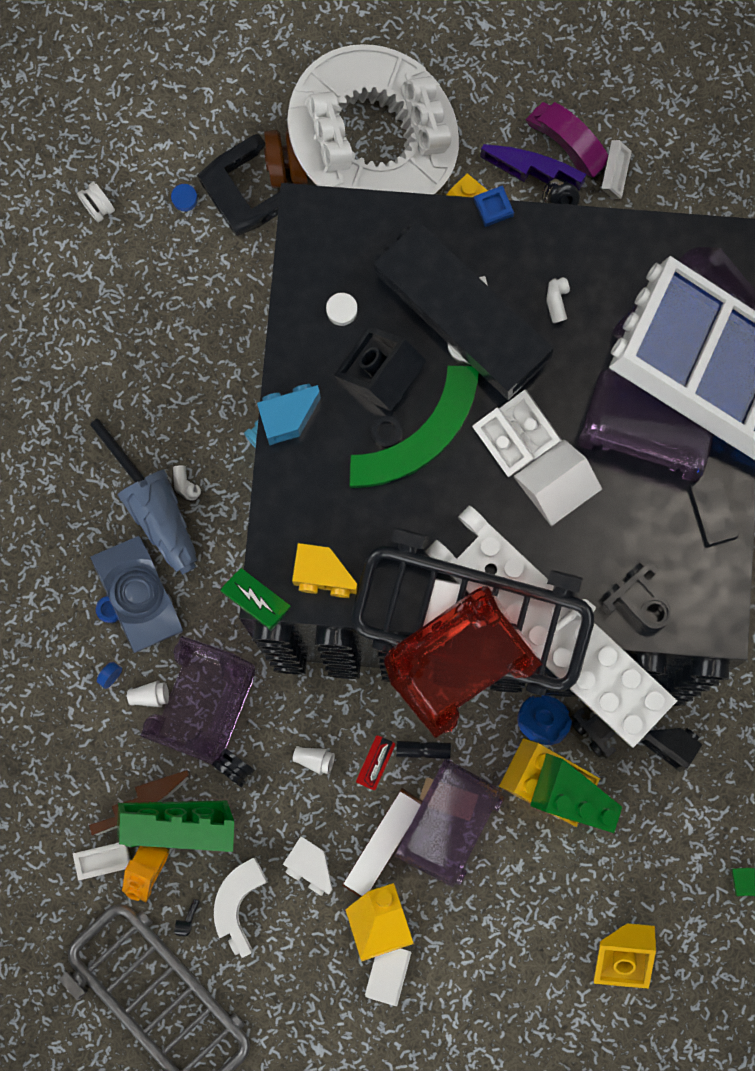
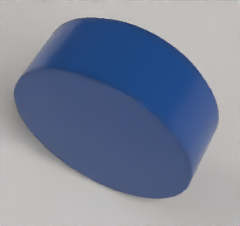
[171,184,198,211]
[96,596,118,623]
[97,662,122,689]

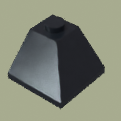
[639,728,703,772]

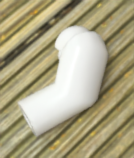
[546,277,570,323]

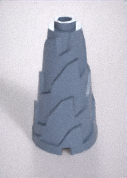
[117,469,198,575]

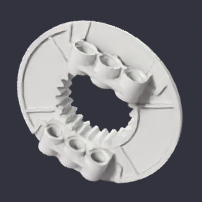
[287,44,459,194]

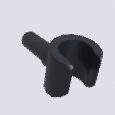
[174,899,200,936]

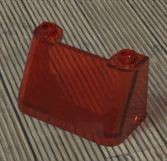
[384,586,542,738]

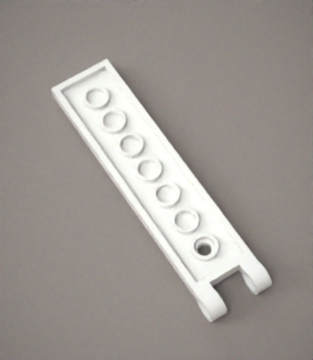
[425,505,677,748]

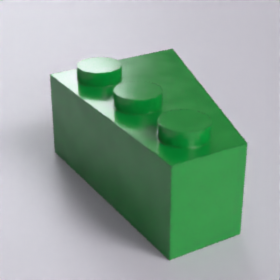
[530,754,622,833]

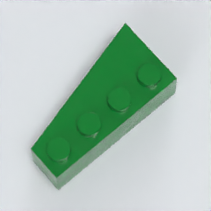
[117,800,234,852]

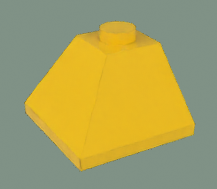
[345,883,414,962]
[594,923,656,989]

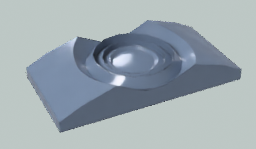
[90,536,183,653]

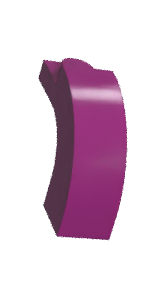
[525,102,608,178]

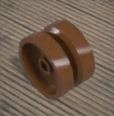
[264,128,308,188]

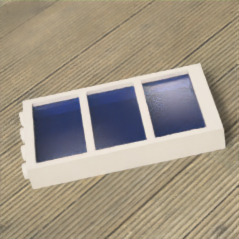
[609,256,755,460]

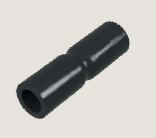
[396,741,451,759]

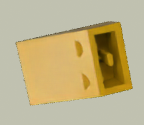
[499,738,600,827]

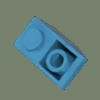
[257,384,321,445]

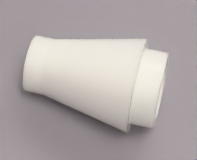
[127,681,169,707]
[293,746,335,775]

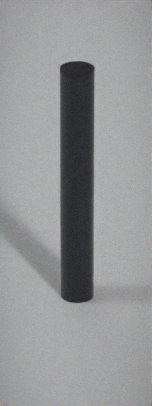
[90,419,145,482]

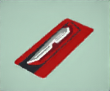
[356,735,395,790]

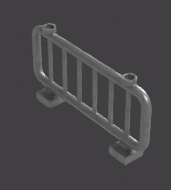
[58,904,250,1071]

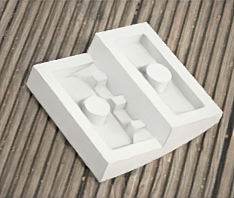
[472,390,563,477]

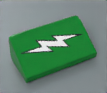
[220,568,291,631]

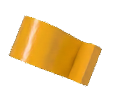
[122,846,170,902]

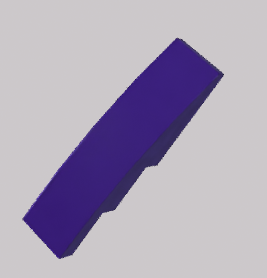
[480,144,586,191]

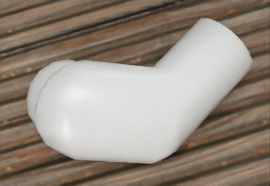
[173,465,201,500]

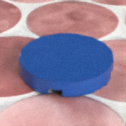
[517,695,572,745]

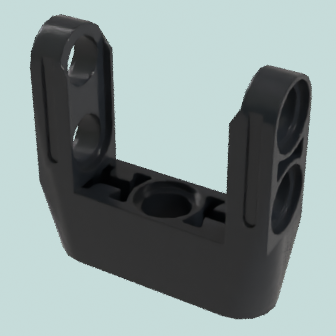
[197,134,280,236]

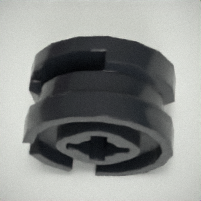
[212,748,255,788]

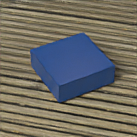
[474,185,514,227]

